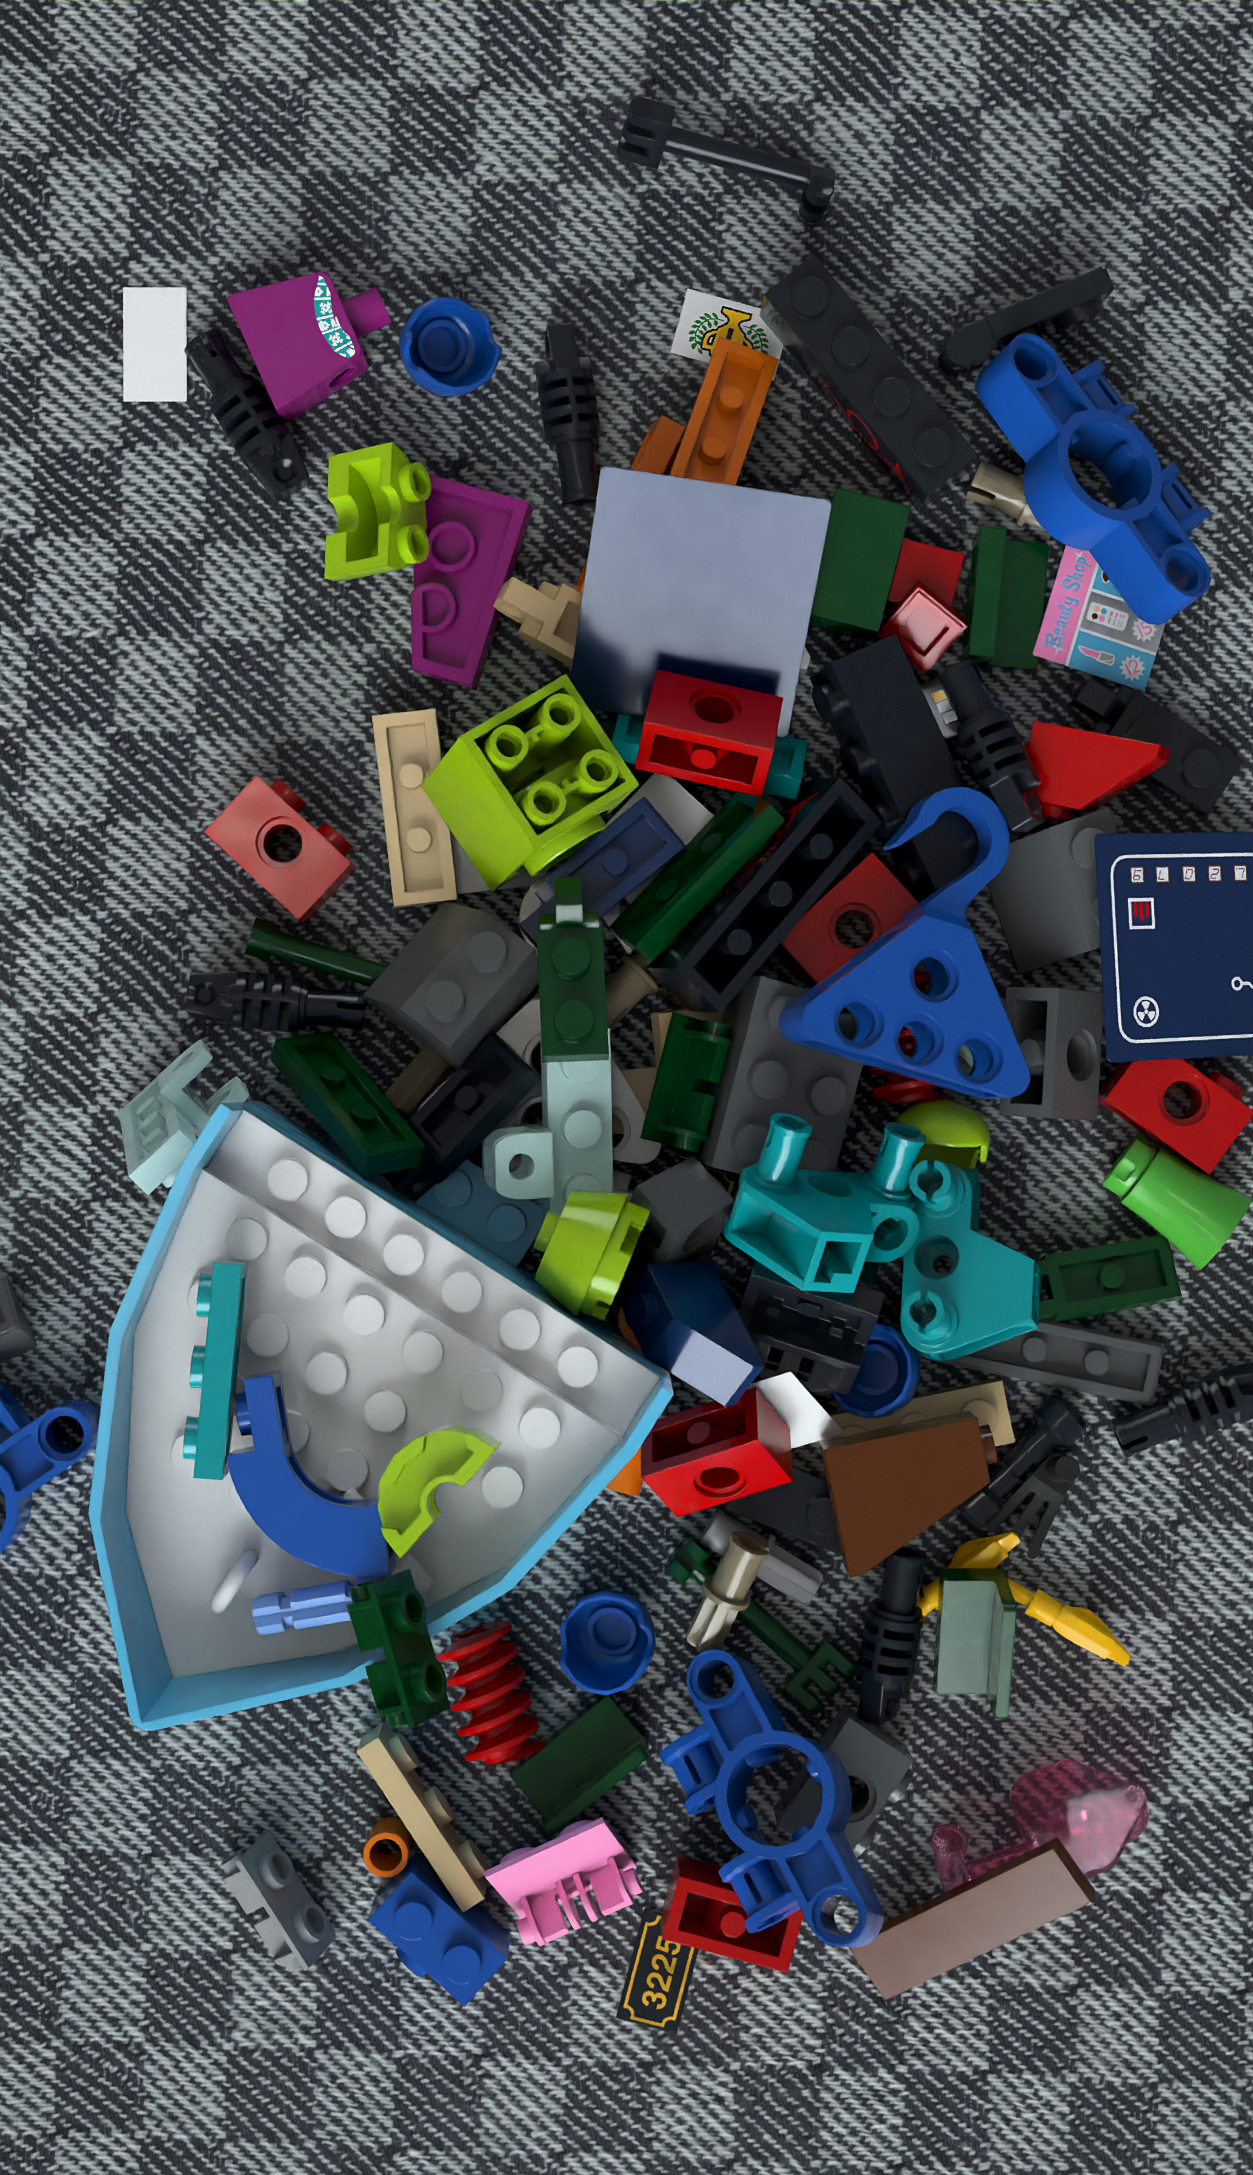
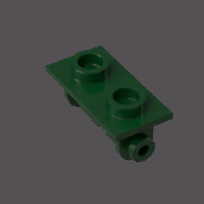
[640,1012,733,1153]
[346,1569,451,1729]

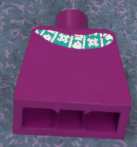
[226,272,391,424]

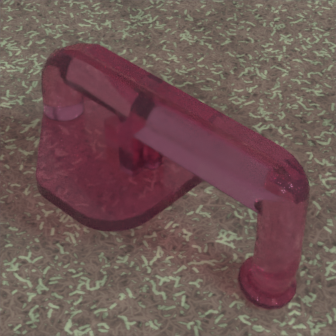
[930,1760,1149,1893]

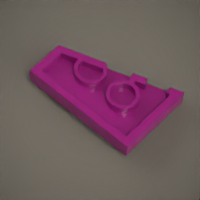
[411,474,534,691]

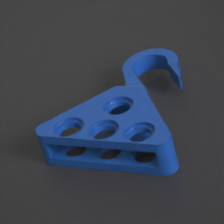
[779,787,1030,1100]

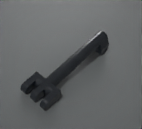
[616,97,835,223]

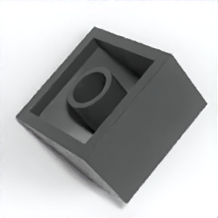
[986,807,1118,975]
[362,901,539,1070]

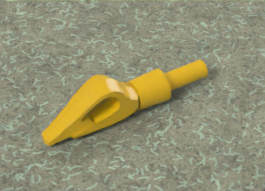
[917,1532,1021,1617]
[1007,1578,1131,1667]

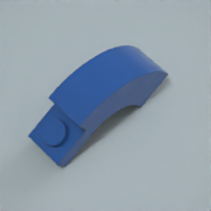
[226,1371,396,1577]

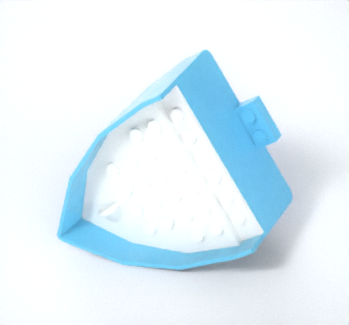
[88,1101,674,1731]

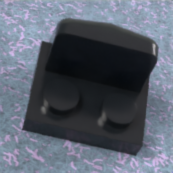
[738,1260,885,1397]

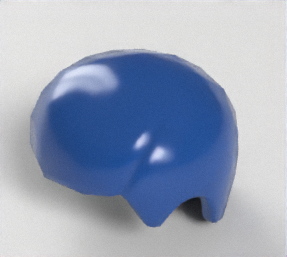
[399,297,502,397]
[832,1322,921,1418]
[559,1589,656,1696]

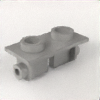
[221,1830,337,1972]

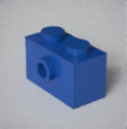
[368,1851,510,2007]

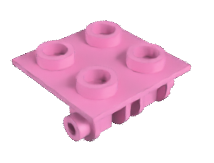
[484,1817,643,1946]

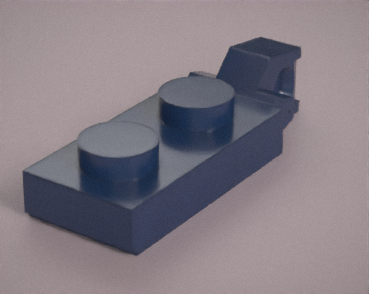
[519,796,686,948]

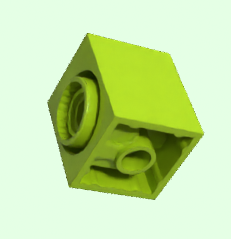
[421,674,639,892]

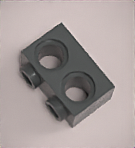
[621,1156,735,1292]

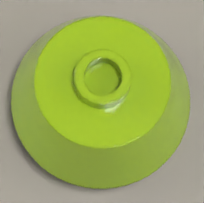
[533,1190,650,1321]

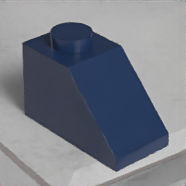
[620,1260,765,1406]

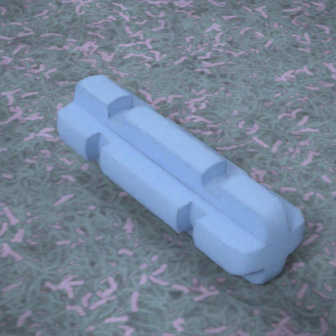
[252,1576,387,1635]

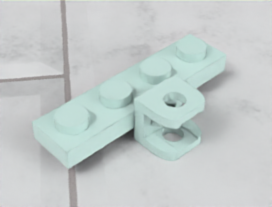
[481,1028,613,1217]
[119,1039,250,1195]

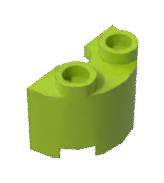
[324,442,431,582]
[378,1425,502,1559]

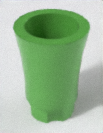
[1102,1134,1252,1270]

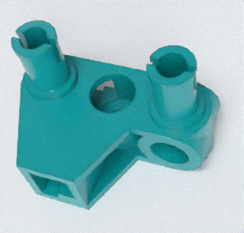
[722,1113,926,1293]
[900,1160,1041,1362]

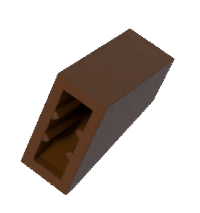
[819,1411,997,1578]

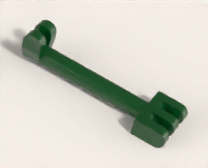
[244,917,388,987]
[665,1536,857,1716]

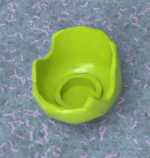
[895,1099,990,1168]

